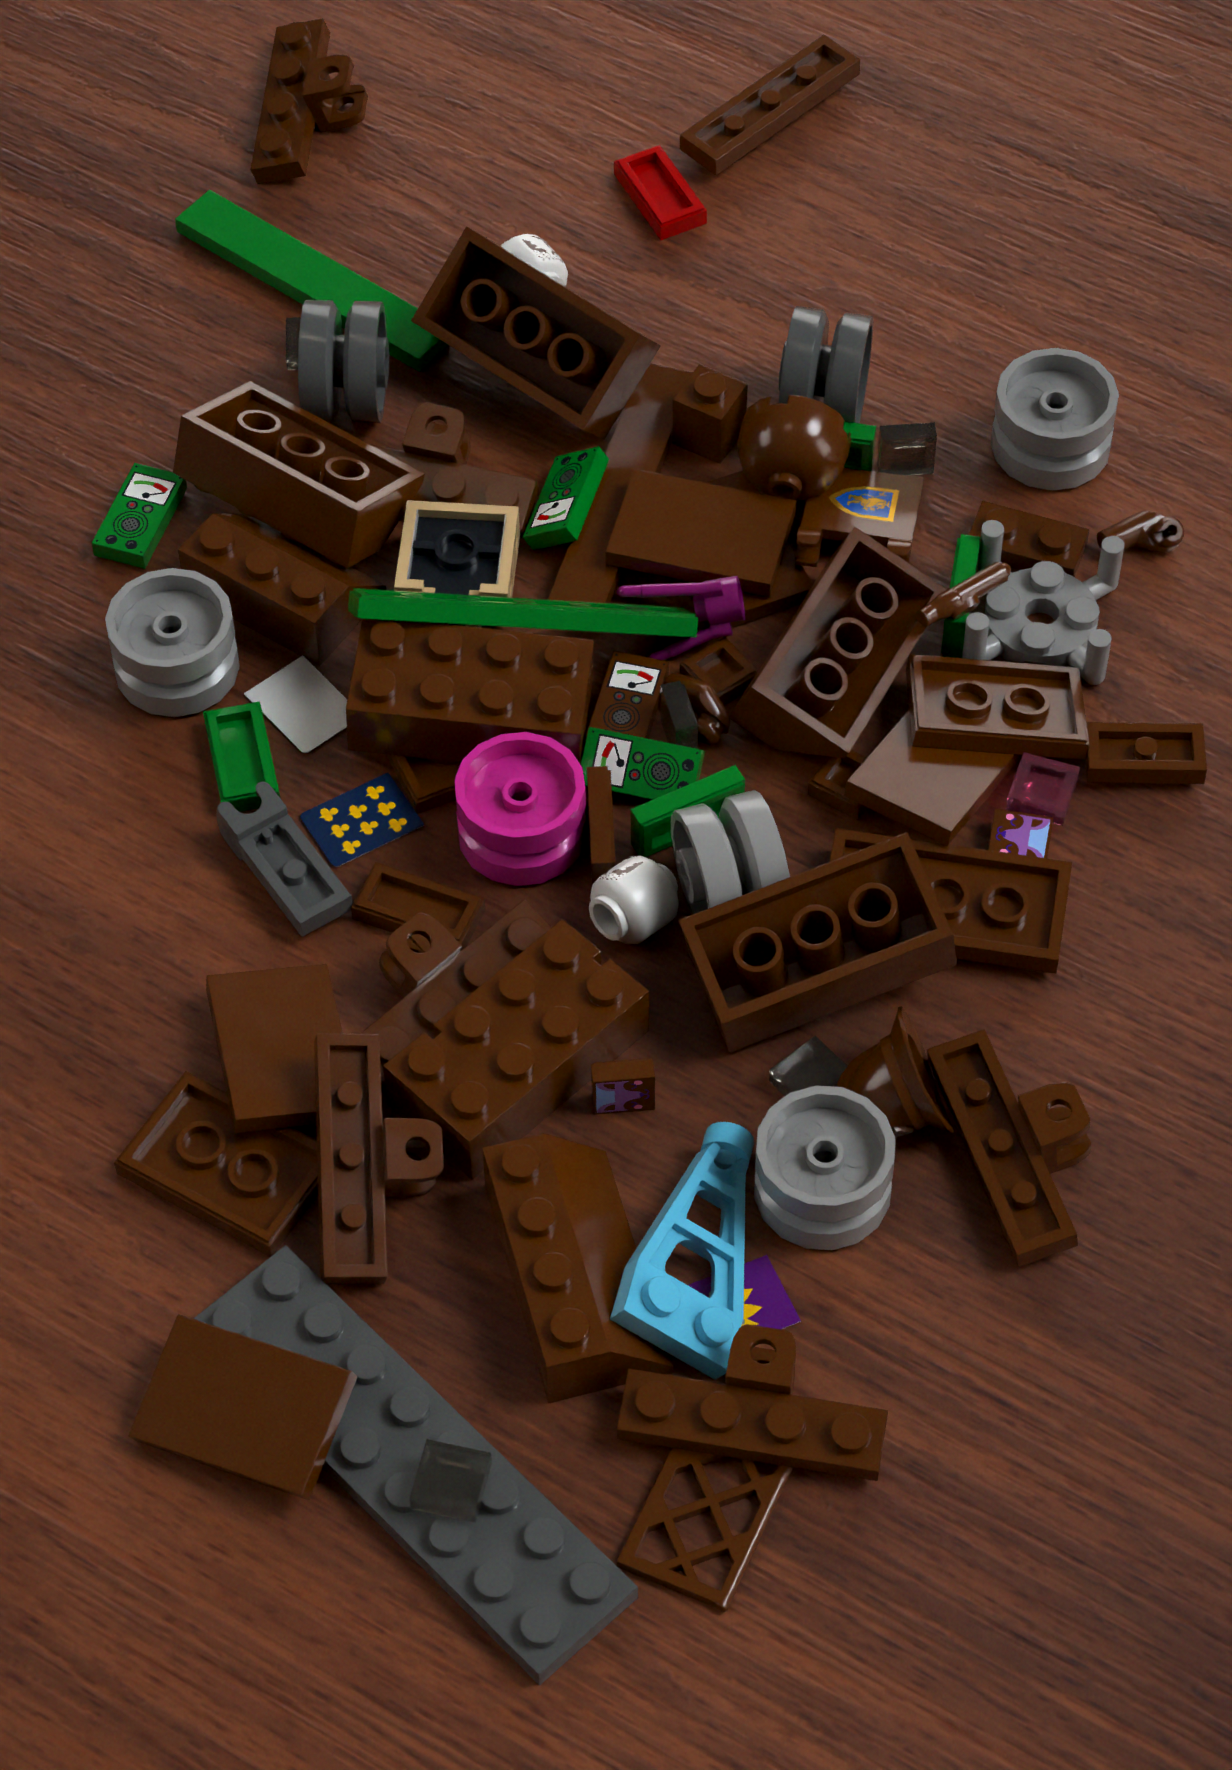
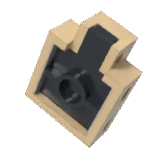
[394,500,520,628]

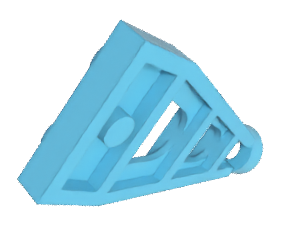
[610,1122,754,1380]

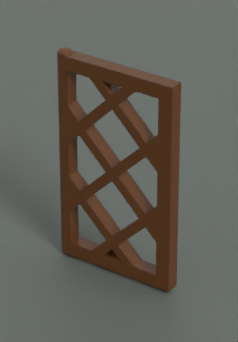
[617,1448,794,1612]

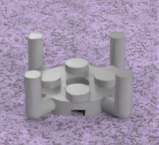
[962,520,1124,685]

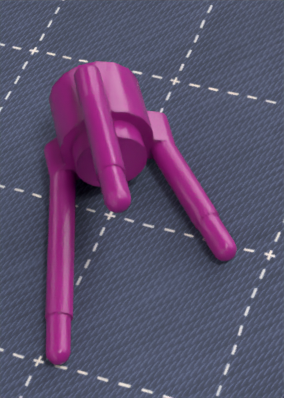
[616,576,745,661]

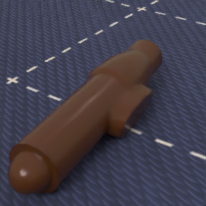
[916,562,1011,627]

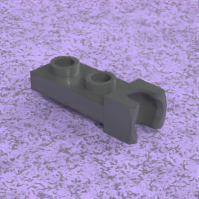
[216,782,352,937]

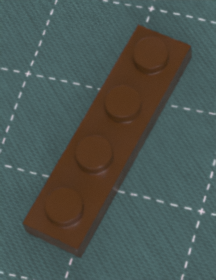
[680,34,860,175]

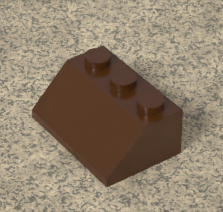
[178,513,386,666]

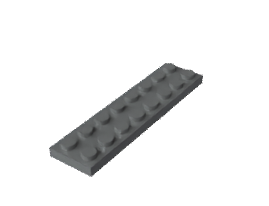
[193,1245,638,1686]

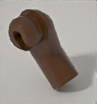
[1097,511,1184,553]
[663,672,730,745]

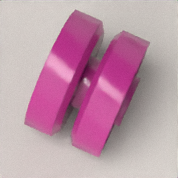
[454,732,587,886]

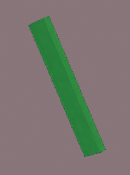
[175,189,448,372]
[348,588,698,638]

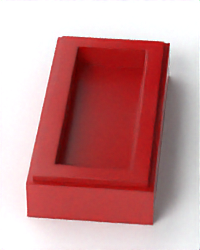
[614,145,707,241]

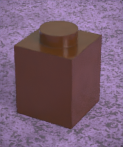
[672,364,748,464]

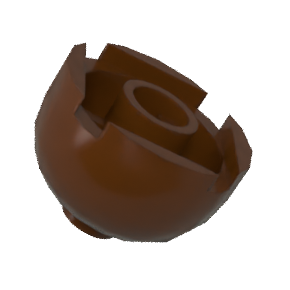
[738,395,852,501]

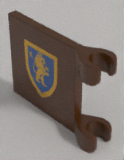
[795,468,924,567]

